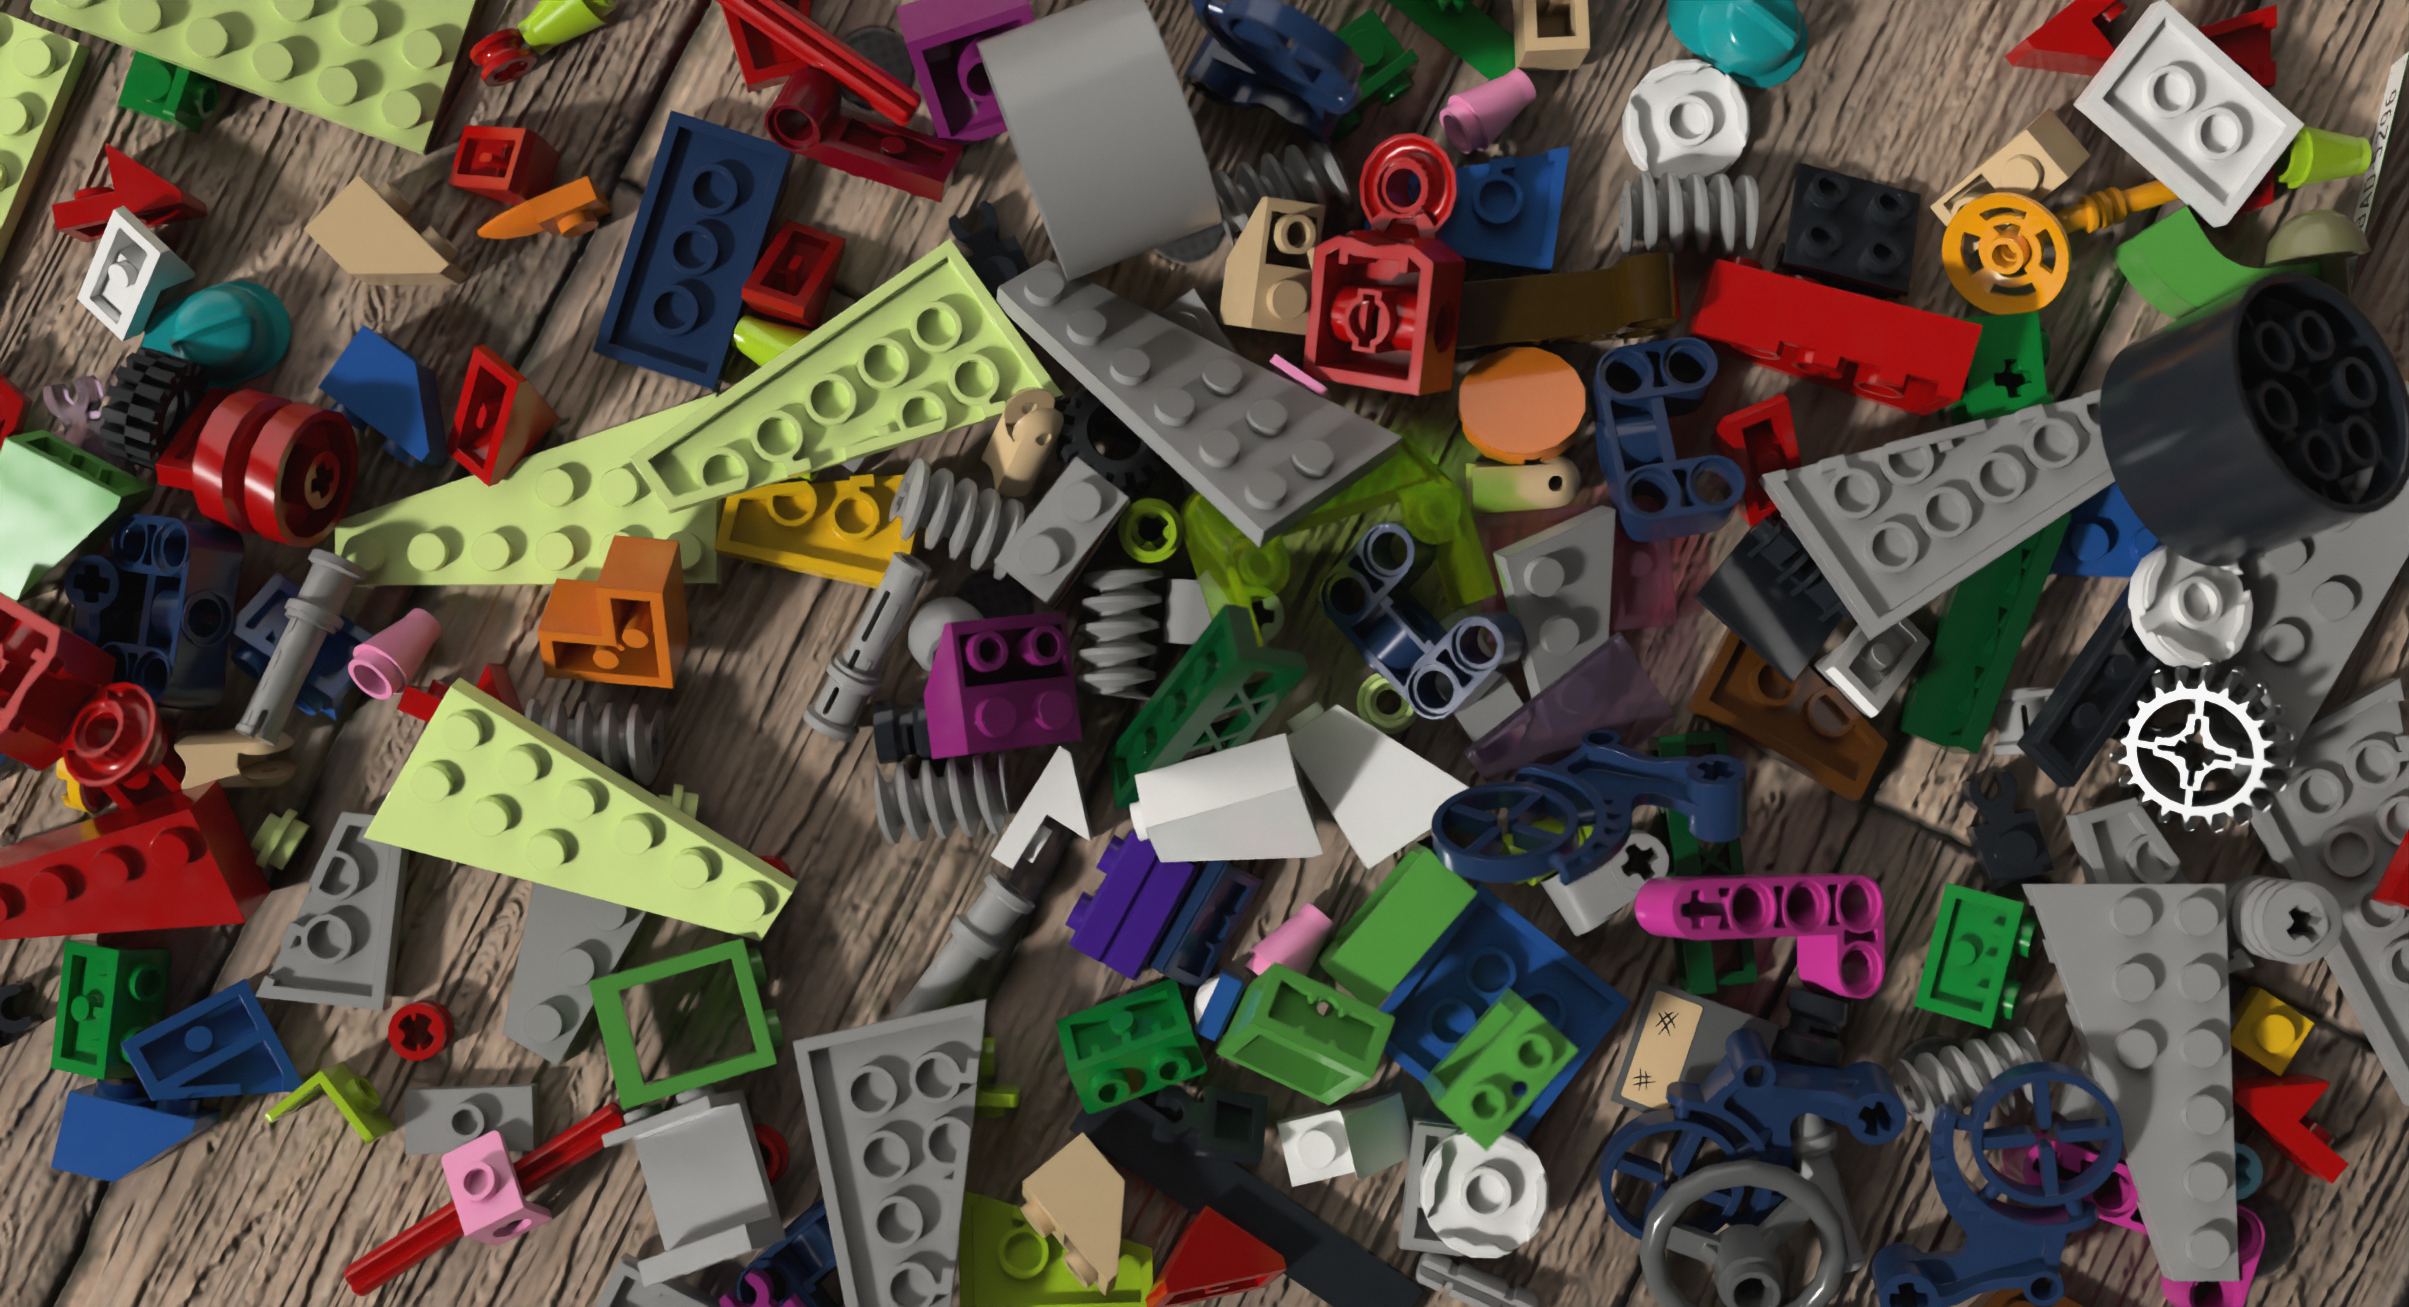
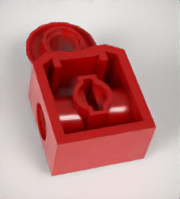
[1302,133,1466,396]
[0,592,168,787]

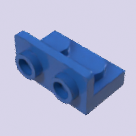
[229,572,373,721]

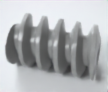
[1213,139,1354,249]
[1619,171,1759,256]
[888,458,1033,580]
[1074,566,1164,700]
[524,699,665,785]
[874,753,1011,844]
[2223,875,2343,964]
[1895,1026,2042,1133]

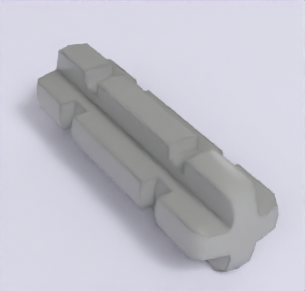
[1415,1252,1539,1307]

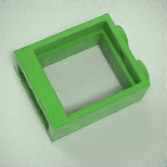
[1317,843,1478,1009]
[588,937,785,1110]
[1214,962,1395,1106]
[1422,987,1579,1152]

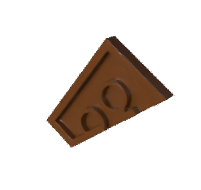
[1685,627,1888,802]

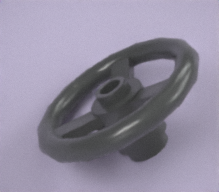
[1639,1159,1848,1307]

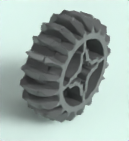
[2110,658,2297,833]

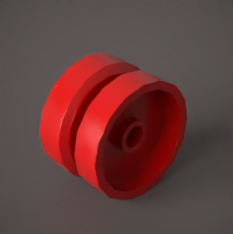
[193,389,358,548]

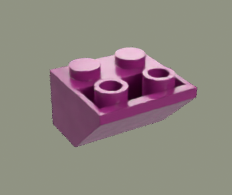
[924,611,1082,759]

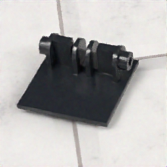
[1774,163,1921,301]
[1694,514,1851,684]

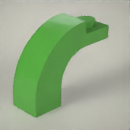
[2109,205,2348,320]

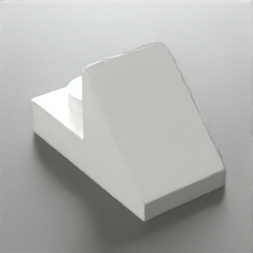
[77,206,196,342]
[1813,617,1931,718]
[991,745,1093,869]
[1277,1091,1411,1187]

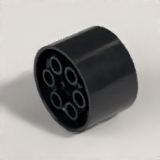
[2099,272,2409,567]

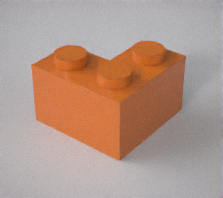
[537,535,690,688]

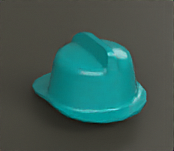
[1667,0,1808,89]
[141,280,292,393]

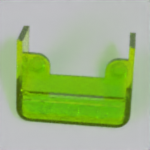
[1179,431,1498,675]

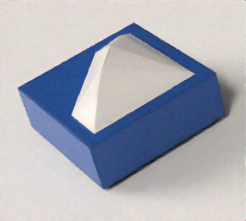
[1194,967,1244,1041]

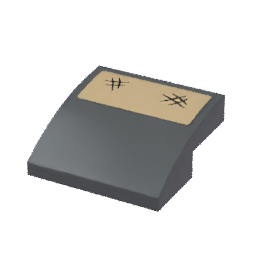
[1610,979,1782,1145]

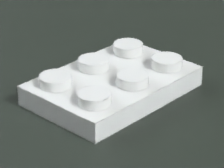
[2073,0,2304,228]

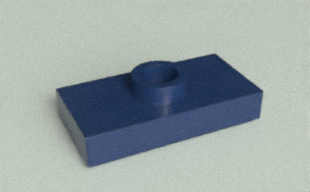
[1147,860,1263,990]

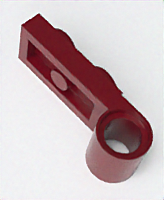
[765,68,964,203]

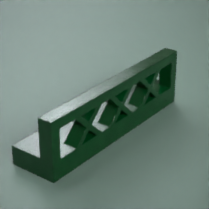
[1895,512,2072,754]
[1106,603,1308,810]
[1647,729,1758,995]

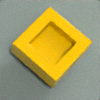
[2230,985,2314,1077]

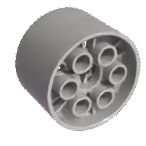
[977,0,1221,281]

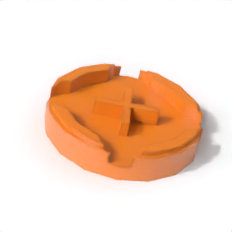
[1459,347,1586,465]

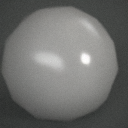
[908,597,984,672]

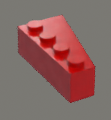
[1683,255,1983,417]
[0,779,271,940]

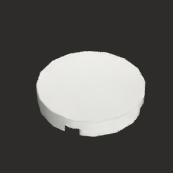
[1622,59,1750,188]
[2128,545,2254,669]
[1420,1130,1549,1258]

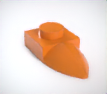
[477,176,612,239]

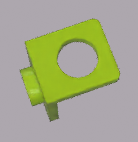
[264,1061,394,1144]

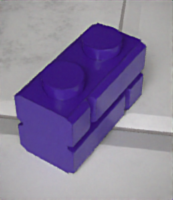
[1065,829,1199,982]

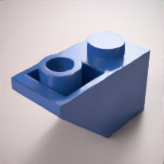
[318,325,449,469]
[51,1078,221,1182]

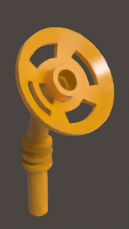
[1942,180,2180,315]

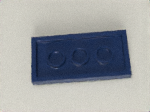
[593,110,796,393]

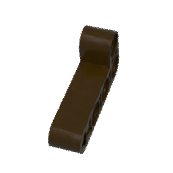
[1455,252,1681,355]

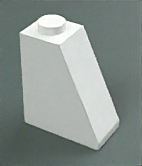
[1286,701,1469,870]
[1129,733,1323,862]

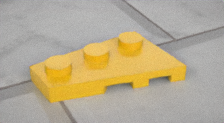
[714,468,933,589]

